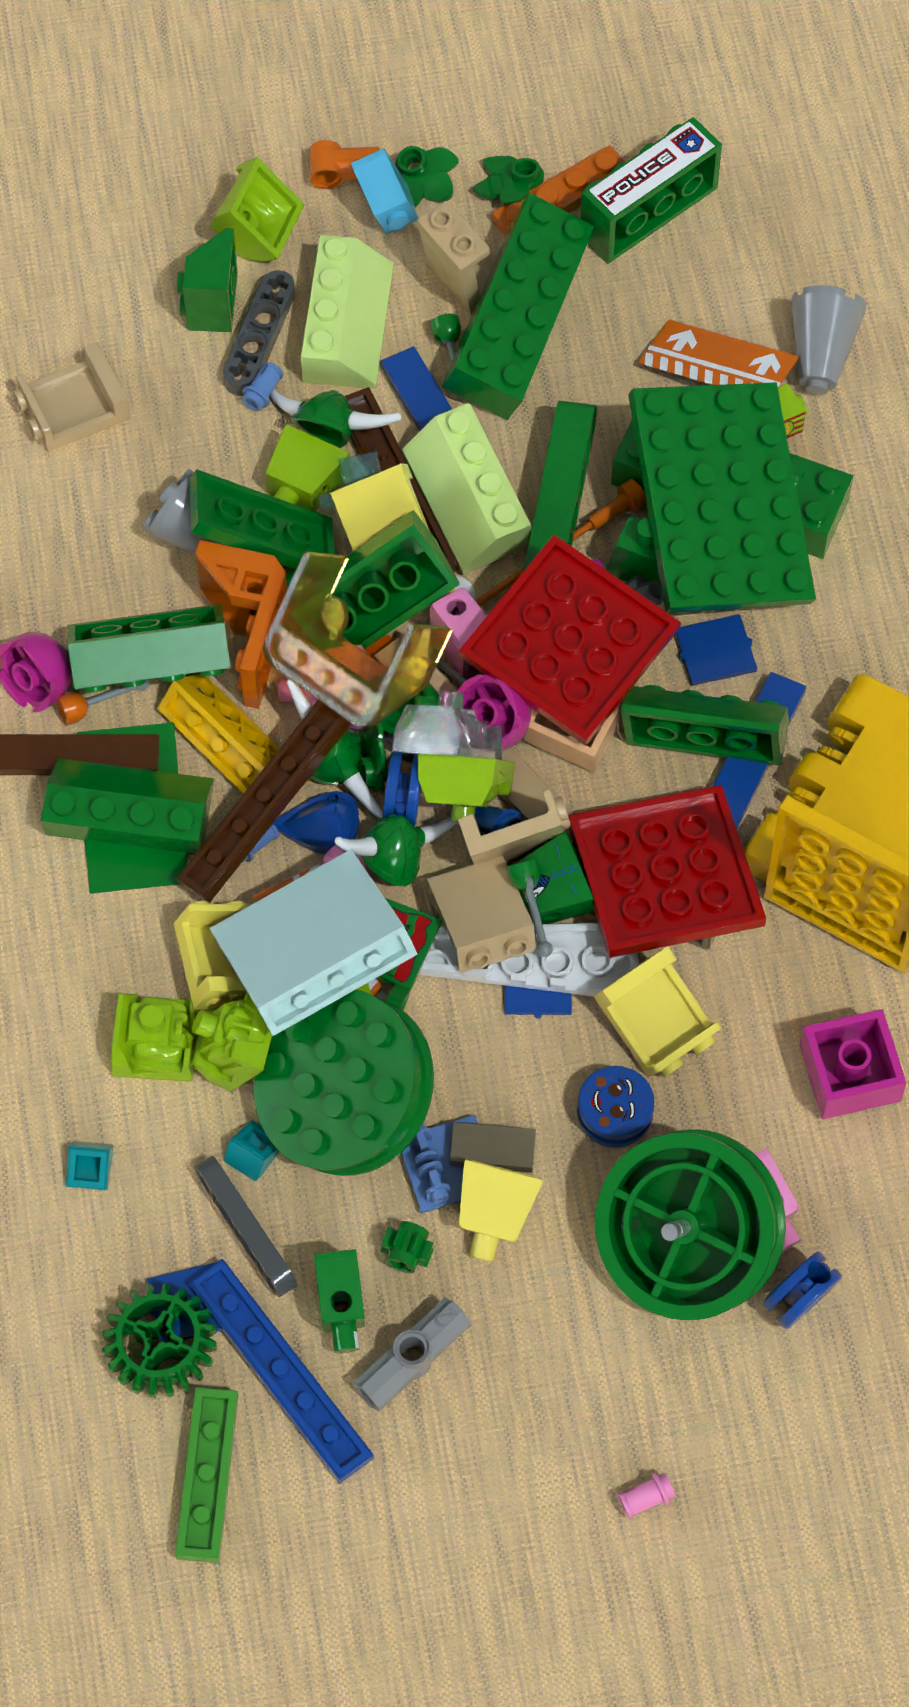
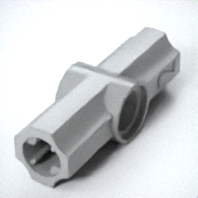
[353,1297,471,1412]

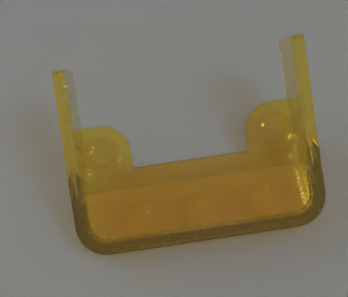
[263,552,453,727]

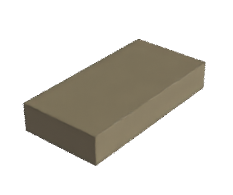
[450,1122,536,1173]

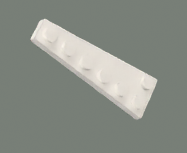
[419,923,639,996]

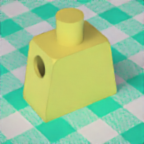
[459,1158,543,1262]

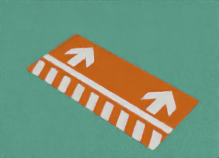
[638,320,799,388]

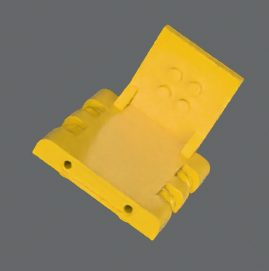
[743,674,909,974]

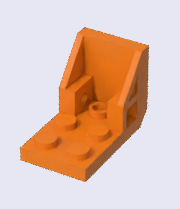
[195,540,288,709]

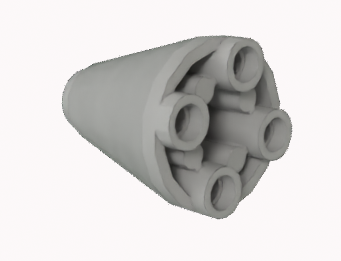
[143,469,225,555]

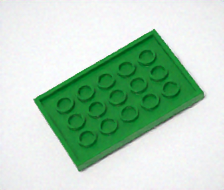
[628,382,816,613]

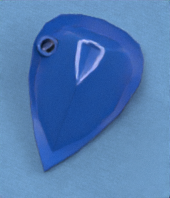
[271,791,360,855]

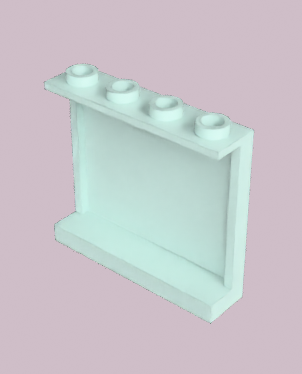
[210,849,418,1036]

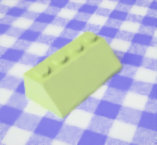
[301,235,394,389]
[402,402,532,575]

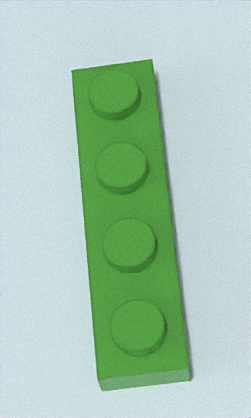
[175,1387,239,1563]

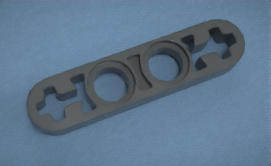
[223,270,295,396]
[194,1156,297,1297]

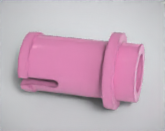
[617,1473,676,1519]

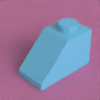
[351,148,419,234]

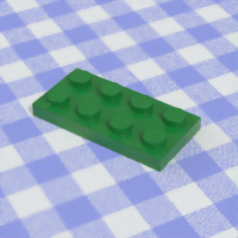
[189,469,335,577]

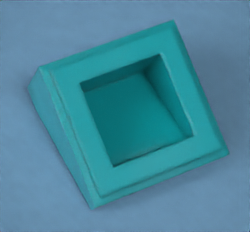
[224,1120,280,1181]
[66,1141,114,1190]

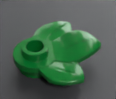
[395,146,459,208]
[473,156,544,205]
[358,712,388,791]

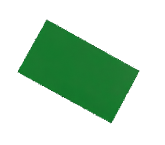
[76,722,187,894]

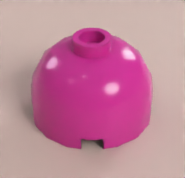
[0,632,72,712]
[451,675,531,753]

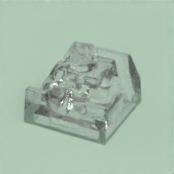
[392,691,502,760]

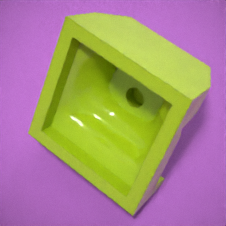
[209,157,305,262]
[418,754,515,821]
[191,991,272,1092]
[111,993,200,1082]

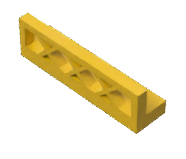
[157,674,280,794]

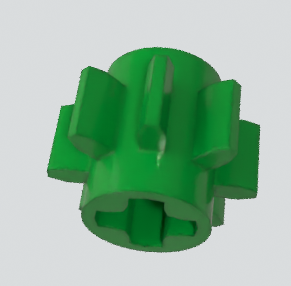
[381,1221,434,1273]

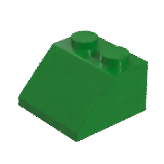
[177,228,238,332]

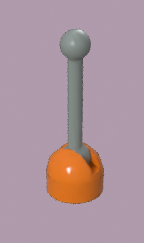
[56,679,149,726]

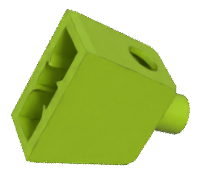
[265,424,351,512]

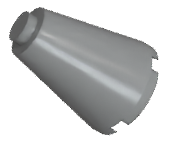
[791,285,866,395]

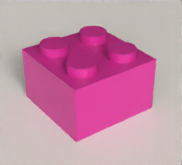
[800,1009,907,1120]

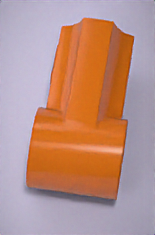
[309,140,380,189]

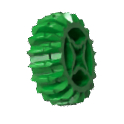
[102,1283,217,1398]

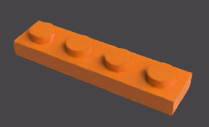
[492,145,625,237]

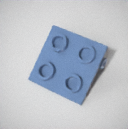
[401,1115,478,1213]

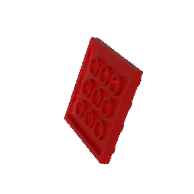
[459,535,681,746]
[568,785,766,958]

